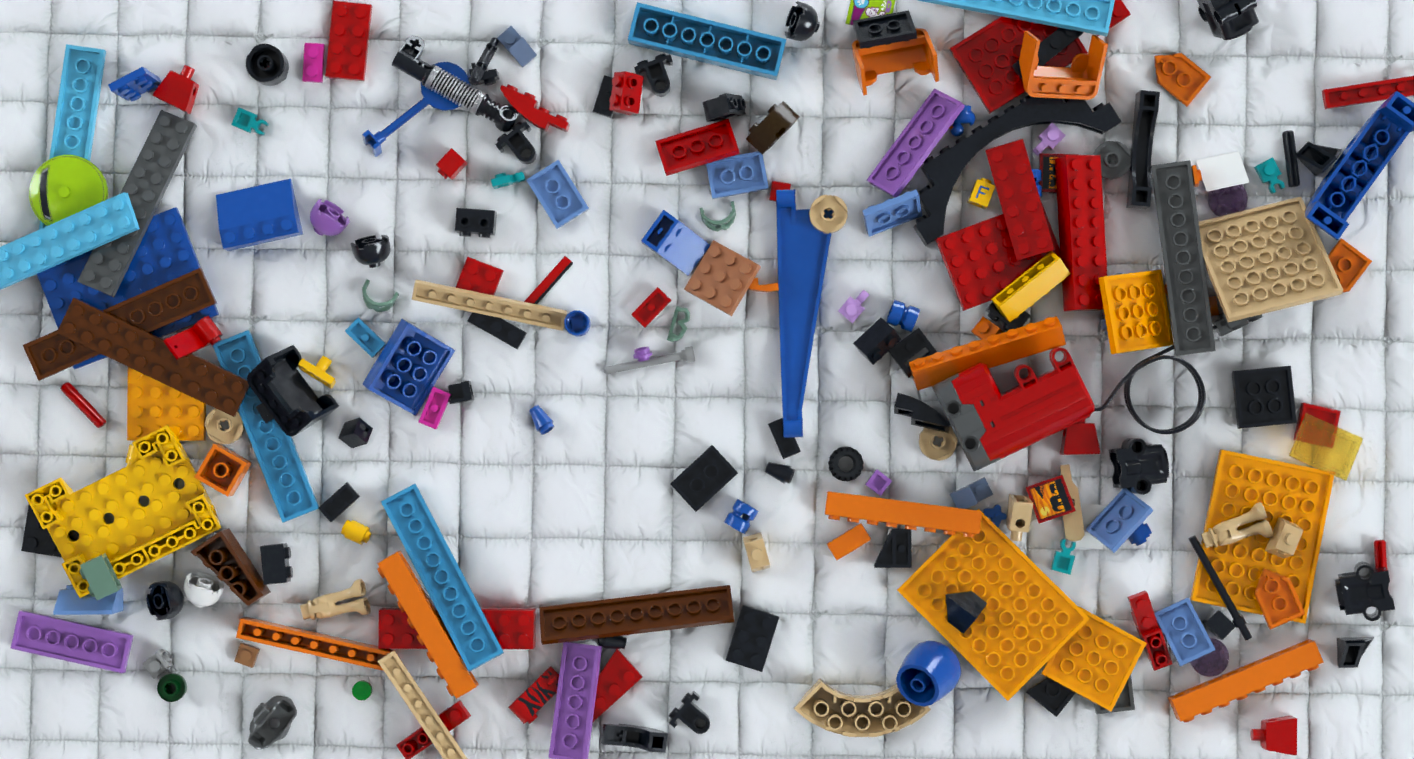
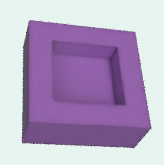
[865,469,892,496]

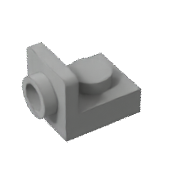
[143,649,174,679]

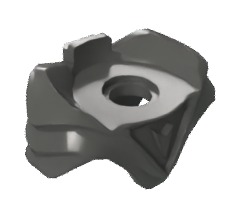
[248,696,297,750]

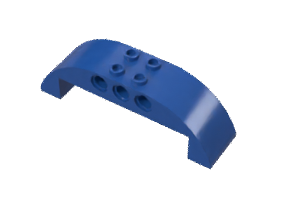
[1305,91,1414,240]

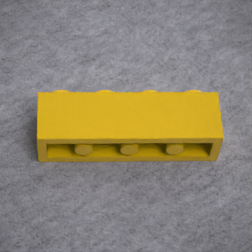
[991,251,1070,322]

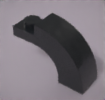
[601,724,668,753]

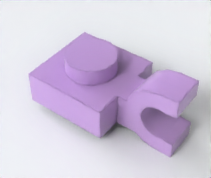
[1032,123,1066,156]
[838,290,869,323]

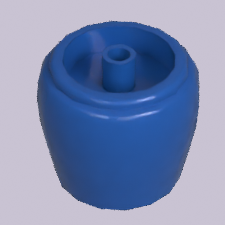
[896,640,961,707]

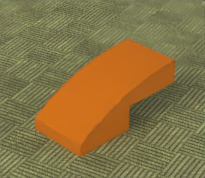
[748,278,779,292]
[827,523,871,560]

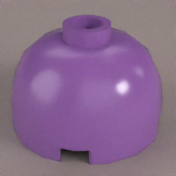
[310,199,350,236]

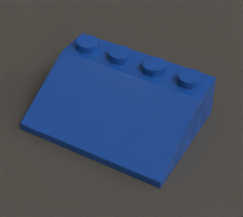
[216,179,303,251]
[362,319,455,416]

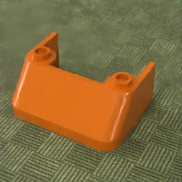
[852,28,939,96]
[1019,31,1108,100]

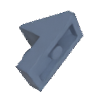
[497,26,537,67]
[950,477,993,509]

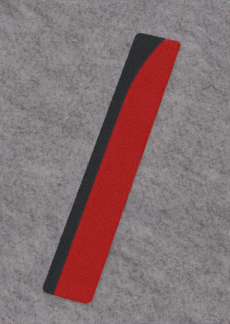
[524,256,573,304]

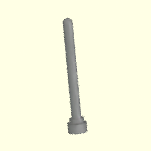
[604,346,695,374]

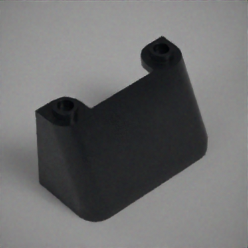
[247,345,339,436]

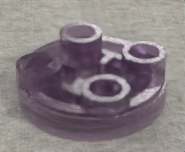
[1208,184,1248,217]
[1190,637,1229,677]

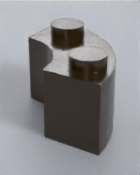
[746,101,799,155]

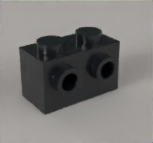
[455,208,497,238]
[853,318,901,365]
[260,543,293,585]

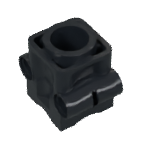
[1197,0,1259,40]
[1109,438,1169,495]
[1335,562,1395,621]

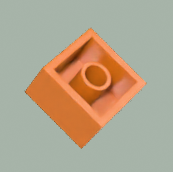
[194,444,252,497]

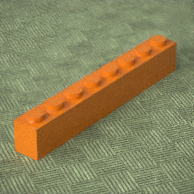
[909,316,1066,391]
[825,491,982,538]
[377,550,479,699]
[236,617,393,671]
[1168,639,1324,722]

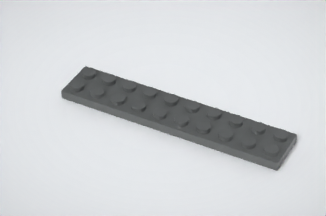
[77,110,197,297]
[1151,160,1216,356]

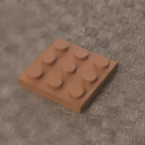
[684,240,761,316]

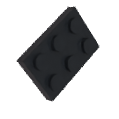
[853,10,917,49]
[670,445,738,512]
[726,605,779,672]

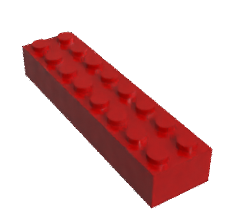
[1055,155,1107,312]
[378,608,536,649]

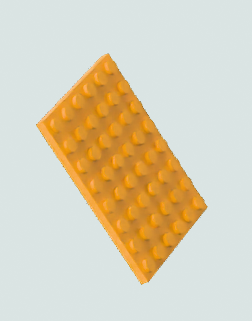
[1190,449,1335,624]
[897,509,1090,701]

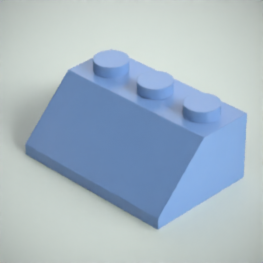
[53,585,123,615]

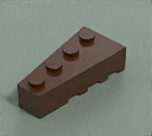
[191,528,271,606]

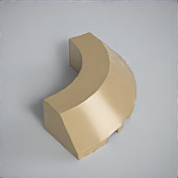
[794,679,931,737]

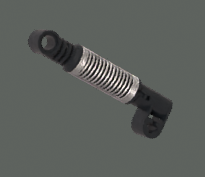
[392,36,518,132]

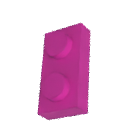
[302,43,325,83]
[419,387,452,430]

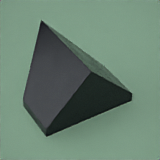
[1296,141,1342,176]
[945,591,987,634]
[1337,637,1374,668]

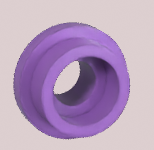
[633,347,653,361]

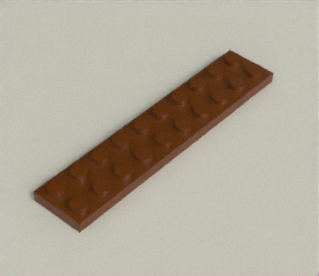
[23,268,217,381]
[57,298,250,417]
[539,585,734,645]

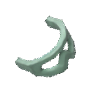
[700,201,736,232]
[362,279,399,312]
[667,305,690,342]

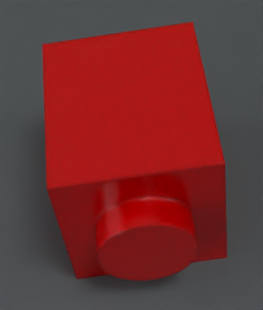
[436,148,468,180]

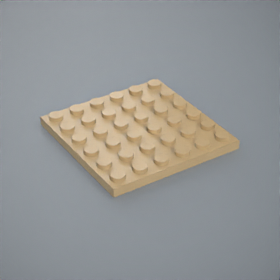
[1199,197,1343,322]

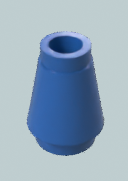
[529,405,554,435]

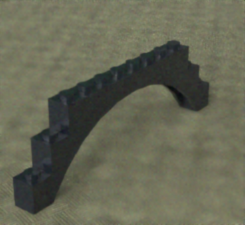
[913,95,1122,246]

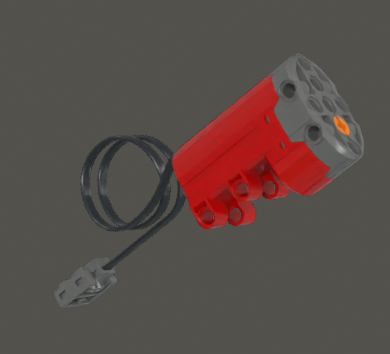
[932,312,1263,471]

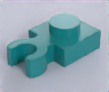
[231,108,269,135]
[1254,157,1285,194]
[491,172,526,189]
[1051,539,1076,575]

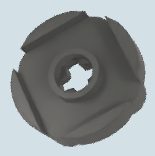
[1093,141,1131,180]

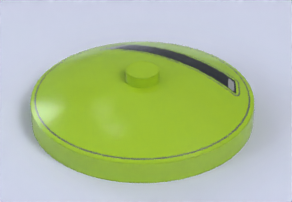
[29,155,108,226]

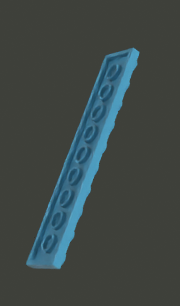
[213,330,319,523]
[381,484,504,672]

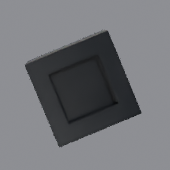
[448,381,474,404]
[339,417,373,448]
[1202,610,1236,640]

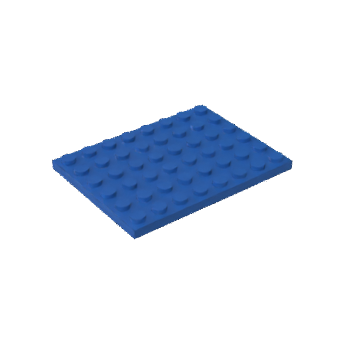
[37,207,219,369]

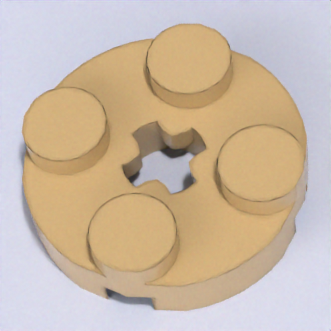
[809,195,848,234]
[205,408,245,444]
[918,427,958,461]

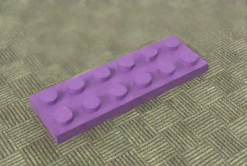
[867,88,965,198]
[10,610,134,673]
[548,642,602,759]

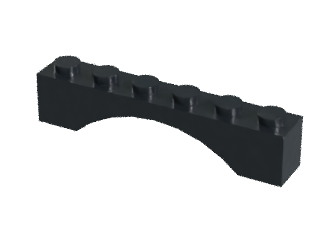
[1126,90,1160,209]

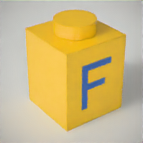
[967,178,995,209]

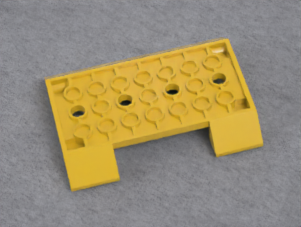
[25,425,221,598]

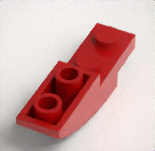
[500,85,570,132]
[1127,591,1172,671]
[396,700,471,759]

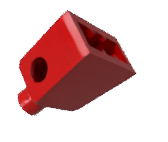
[153,65,199,114]
[1060,419,1100,455]
[1250,716,1297,755]

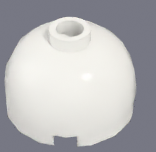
[184,572,224,608]

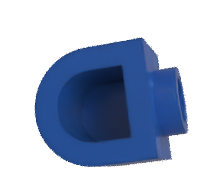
[1128,523,1152,546]

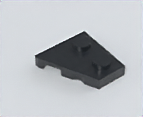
[874,529,912,568]

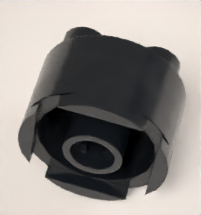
[246,44,289,86]

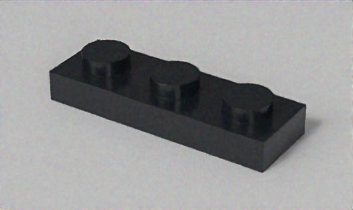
[467,312,527,350]

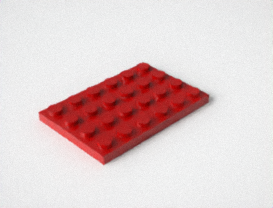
[949,16,1088,114]
[935,202,1061,311]

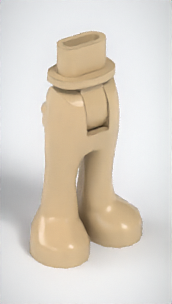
[1201,502,1273,548]
[300,579,371,620]

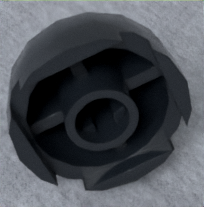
[785,1,820,41]
[351,235,390,268]
[146,581,184,620]

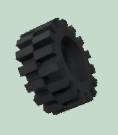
[828,447,864,481]

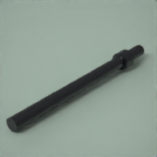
[1188,535,1252,641]

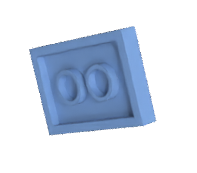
[706,151,769,199]
[526,160,589,229]
[862,190,922,237]
[1086,488,1153,553]
[1154,598,1216,667]

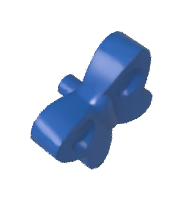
[983,505,1007,527]

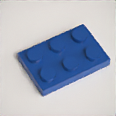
[108,67,161,101]

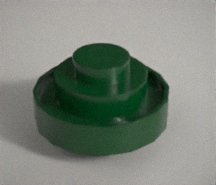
[157,673,187,702]

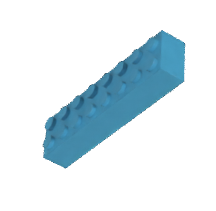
[628,2,786,80]

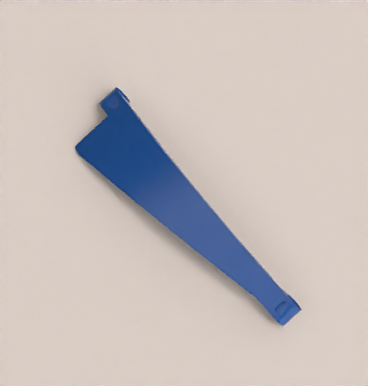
[776,189,833,438]

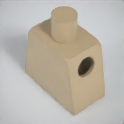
[1006,494,1033,541]
[1265,517,1303,558]
[743,532,770,573]

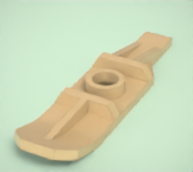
[1060,464,1085,541]

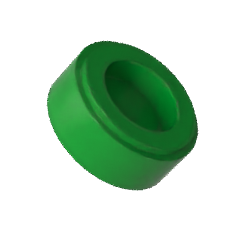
[352,680,372,700]

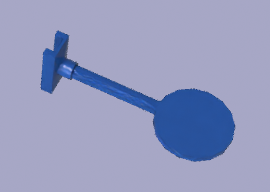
[362,62,470,157]

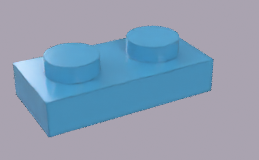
[345,317,386,358]

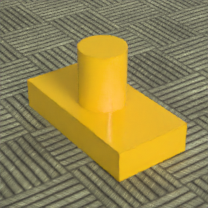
[298,356,336,389]

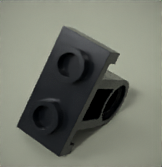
[634,53,673,97]
[703,93,746,122]
[495,121,537,164]
[669,691,710,734]

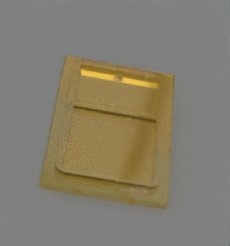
[1289,413,1363,481]

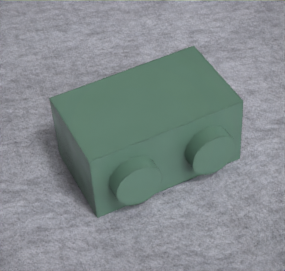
[80,553,122,600]

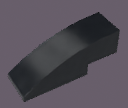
[894,393,950,433]

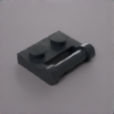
[888,328,937,378]

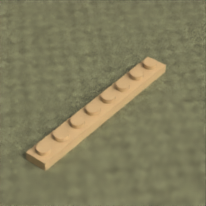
[412,280,567,331]
[378,650,467,759]

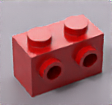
[609,71,644,115]

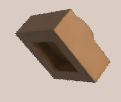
[234,643,260,668]

